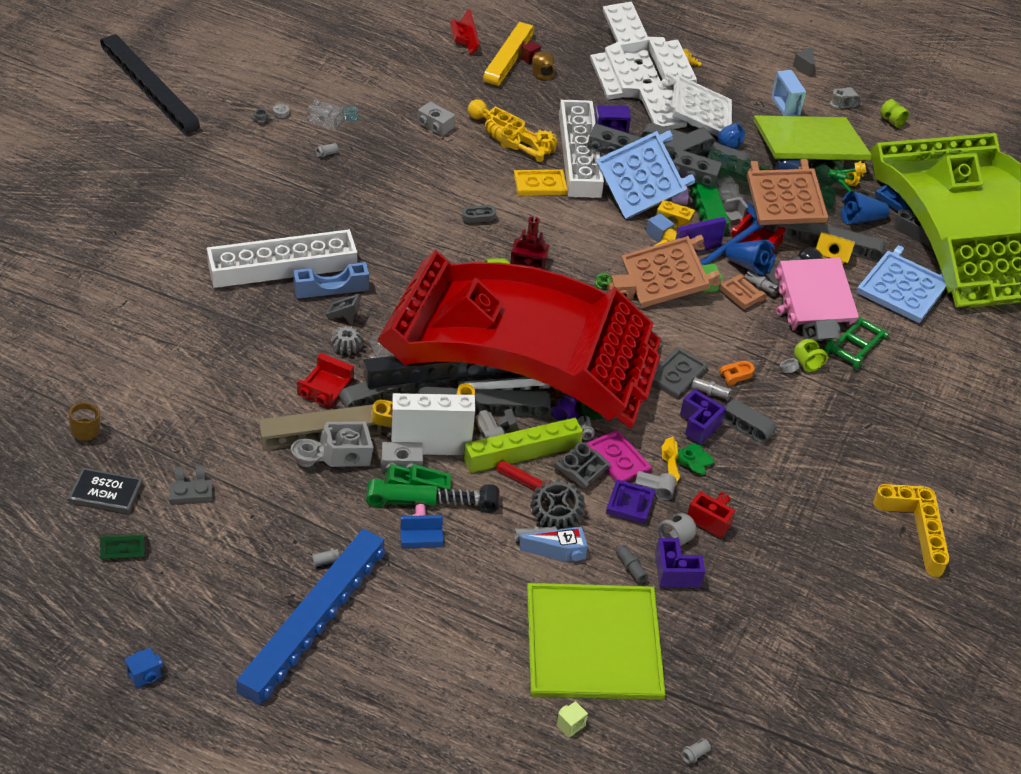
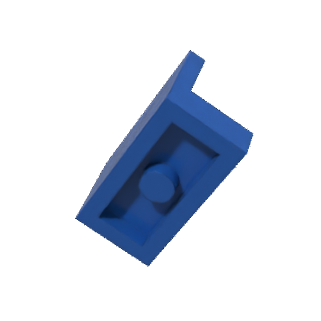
[400,515,443,548]

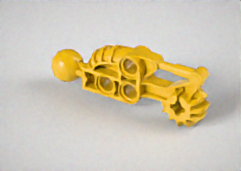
[467,99,558,162]

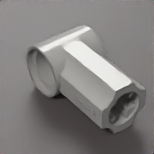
[475,410,504,439]
[635,471,677,500]

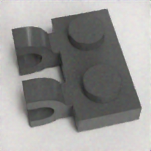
[169,465,213,505]

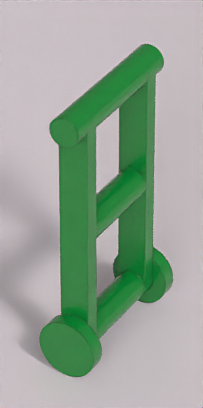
[824,316,890,370]

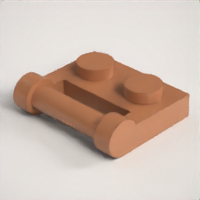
[719,274,767,310]

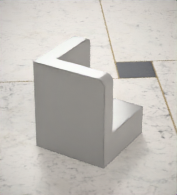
[724,196,748,226]

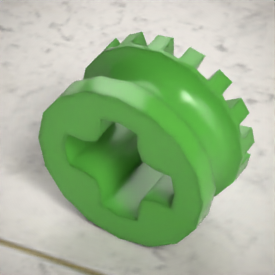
[595,273,611,290]

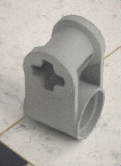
[829,87,861,109]

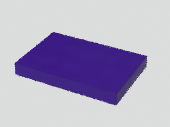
[675,217,727,252]

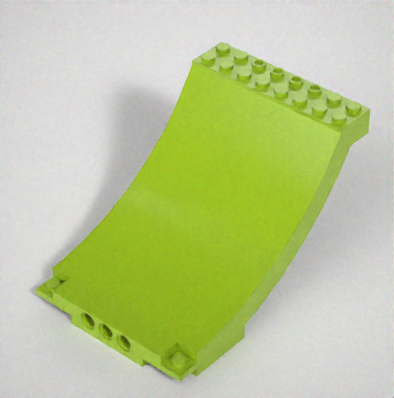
[870,133,1021,308]

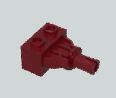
[510,216,550,270]

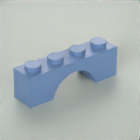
[293,262,369,299]

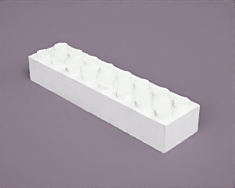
[559,100,604,198]
[207,229,357,288]

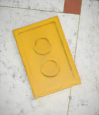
[514,170,568,196]

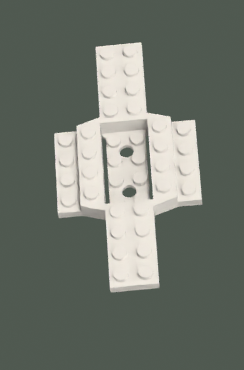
[590,2,697,129]

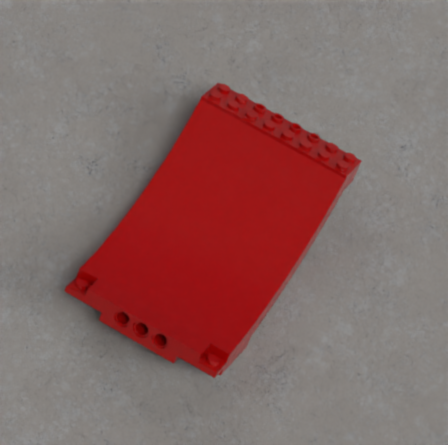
[377,249,661,428]

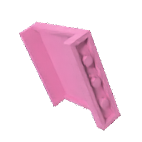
[775,258,859,331]

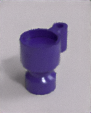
[551,393,581,421]

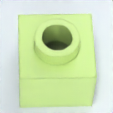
[556,701,588,738]

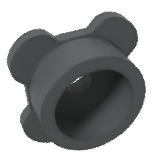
[251,109,271,124]

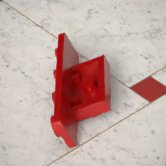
[450,9,480,55]

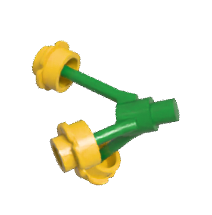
[828,161,867,192]

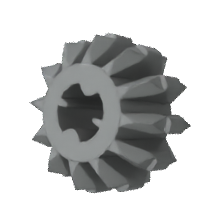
[331,325,363,356]

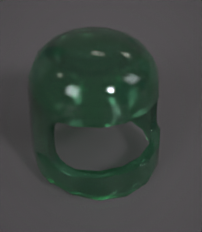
[815,160,844,187]

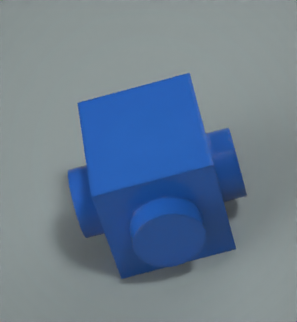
[125,648,163,688]

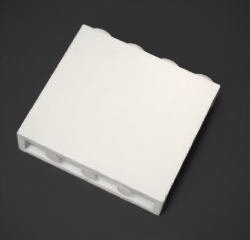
[391,393,475,455]

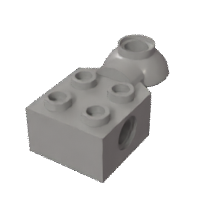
[291,421,373,467]

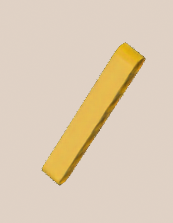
[483,22,534,86]

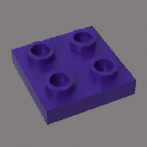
[606,479,655,524]

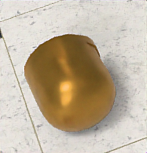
[532,51,555,80]
[69,402,100,441]

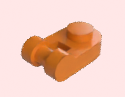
[719,361,755,386]

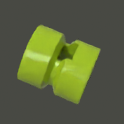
[880,99,910,128]

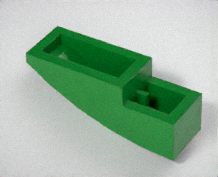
[385,464,451,491]

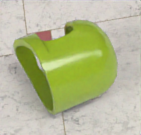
[794,339,828,372]

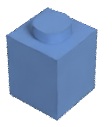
[646,213,675,243]

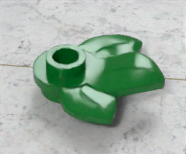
[677,444,715,475]

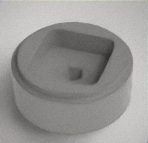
[273,104,289,118]
[780,358,800,373]

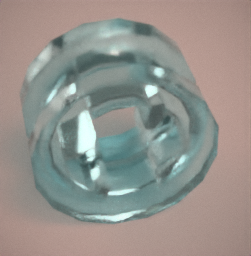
[344,106,358,121]

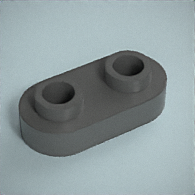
[462,205,496,223]

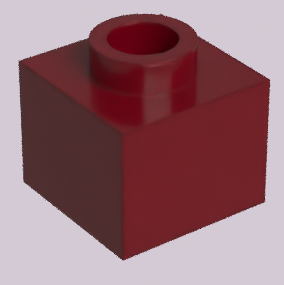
[520,41,541,64]

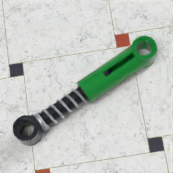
[366,478,500,513]

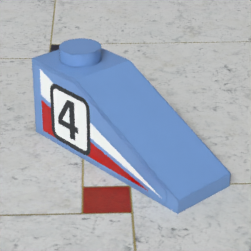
[519,527,588,562]

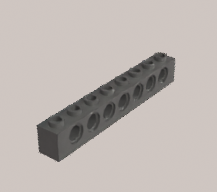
[587,123,722,188]

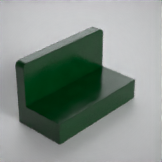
[100,532,146,559]

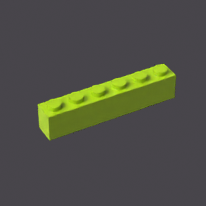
[463,418,583,473]

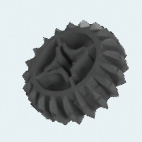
[530,478,586,530]

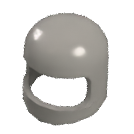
[657,513,697,546]

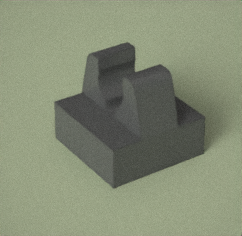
[497,408,519,434]

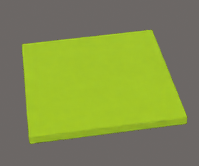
[754,115,872,160]
[527,583,666,700]

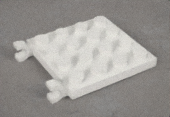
[660,72,732,137]

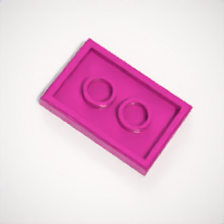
[586,429,652,483]

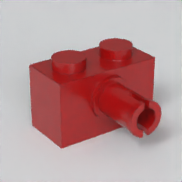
[687,491,736,539]

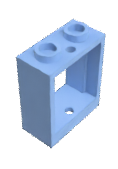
[771,70,806,116]

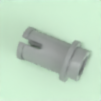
[316,143,338,158]
[578,416,595,440]
[312,548,339,568]
[681,738,711,764]

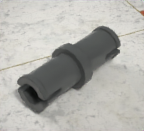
[616,545,649,584]

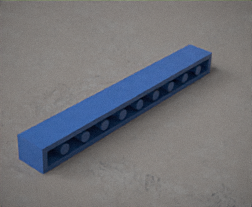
[236,529,385,705]

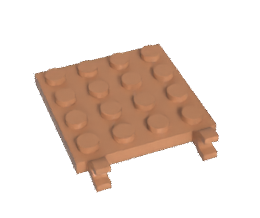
[747,159,828,225]
[621,235,721,308]

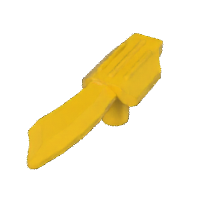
[661,437,681,487]

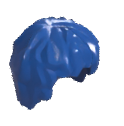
[718,122,746,150]

